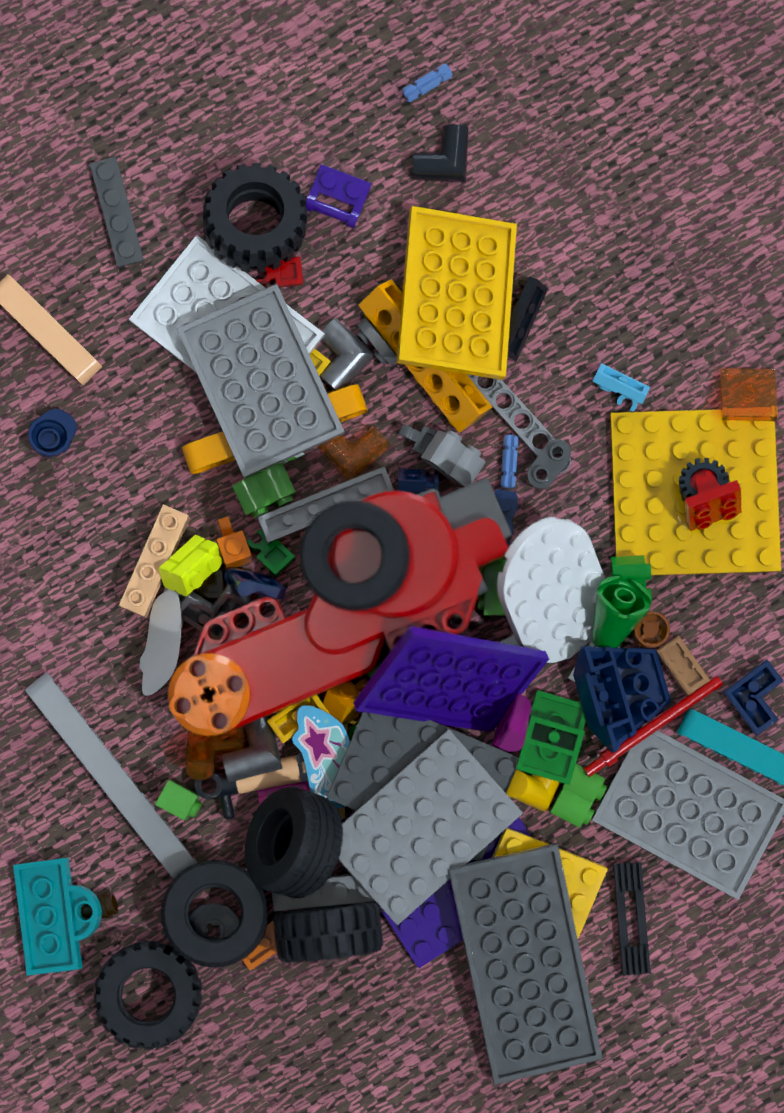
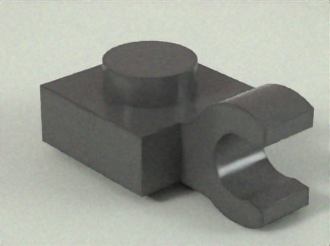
[398,424,437,455]

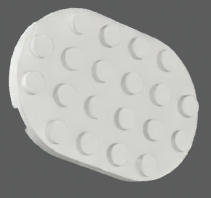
[497,517,605,663]

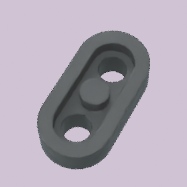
[357,317,397,366]
[527,439,571,490]

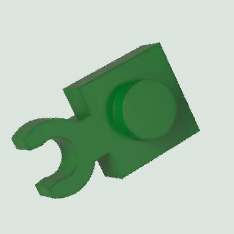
[247,529,296,578]

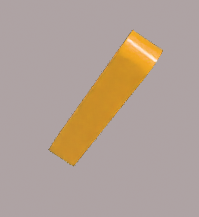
[182,384,368,474]

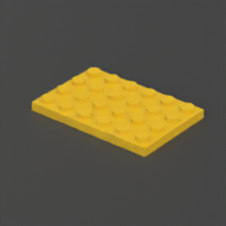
[397,206,517,380]

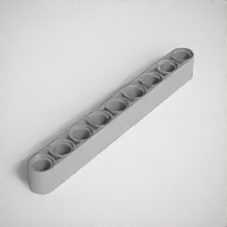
[25,672,198,879]

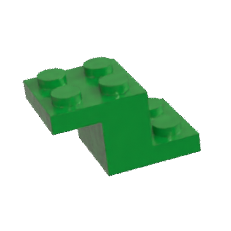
[516,690,586,785]

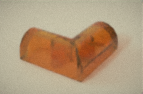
[317,426,391,481]
[186,727,244,780]

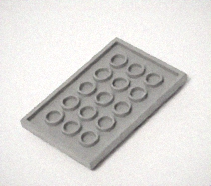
[177,284,345,479]
[592,723,784,900]
[339,729,523,925]

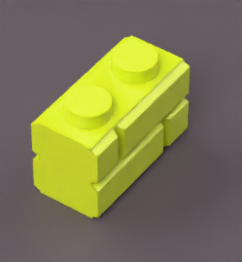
[158,535,223,597]

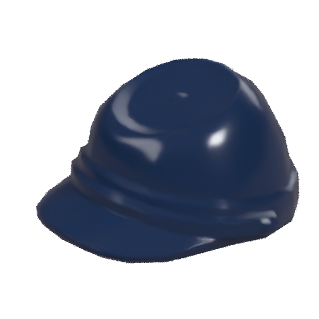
[28,409,77,457]

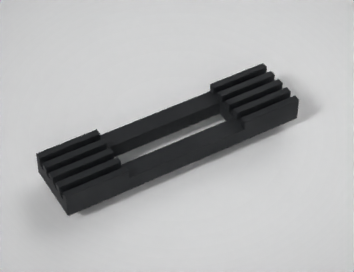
[613,862,651,976]

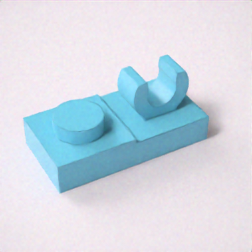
[593,363,650,412]

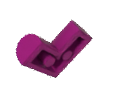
[492,693,532,752]

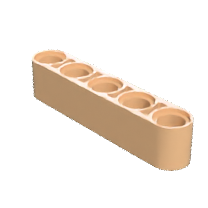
[0,274,102,386]

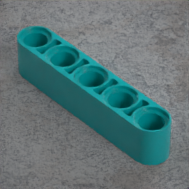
[676,708,784,785]

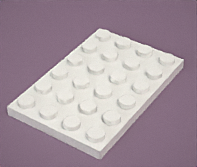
[129,235,325,372]

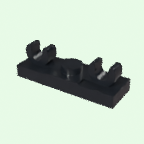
[507,277,548,362]

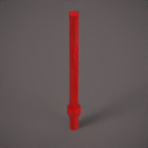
[583,676,723,778]

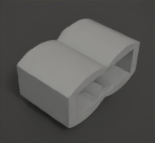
[421,430,486,488]

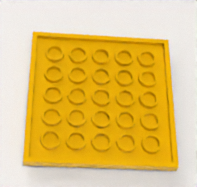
[610,408,781,576]

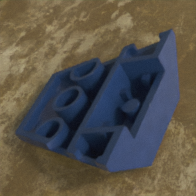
[573,646,671,753]

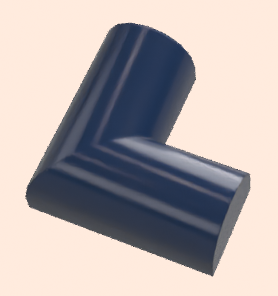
[723,659,784,736]

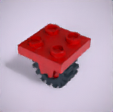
[679,458,742,531]

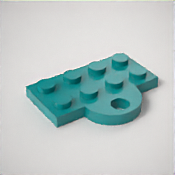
[13,857,102,976]

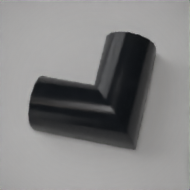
[412,124,469,183]

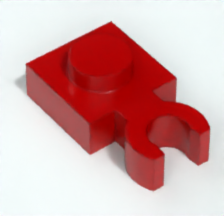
[255,257,303,288]

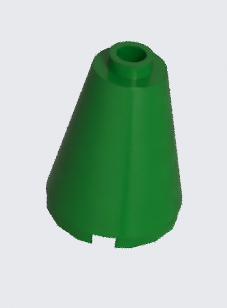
[592,576,651,648]

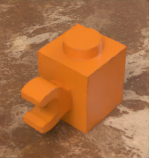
[216,516,252,569]

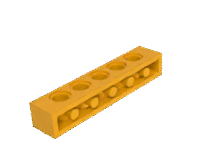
[358,279,492,433]

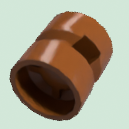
[631,611,670,649]

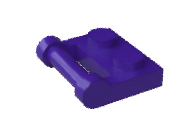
[306,164,372,229]

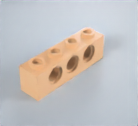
[119,504,190,618]

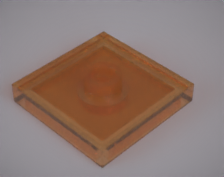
[720,368,778,421]

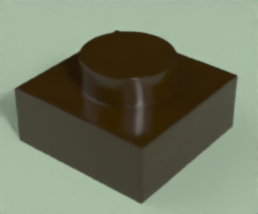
[196,570,226,598]

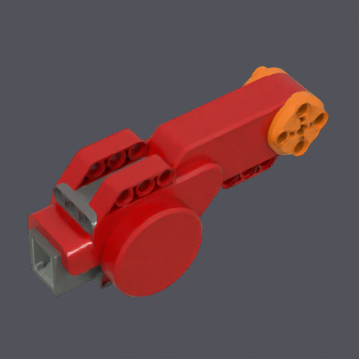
[168,478,513,736]

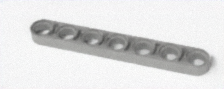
[467,374,571,474]

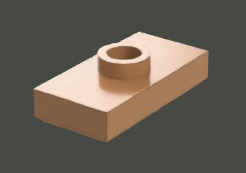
[656,635,710,697]

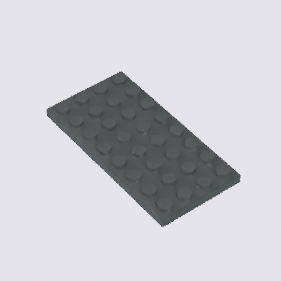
[449,843,603,1085]

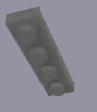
[90,157,144,268]

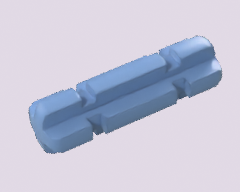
[402,64,452,102]
[500,435,518,488]

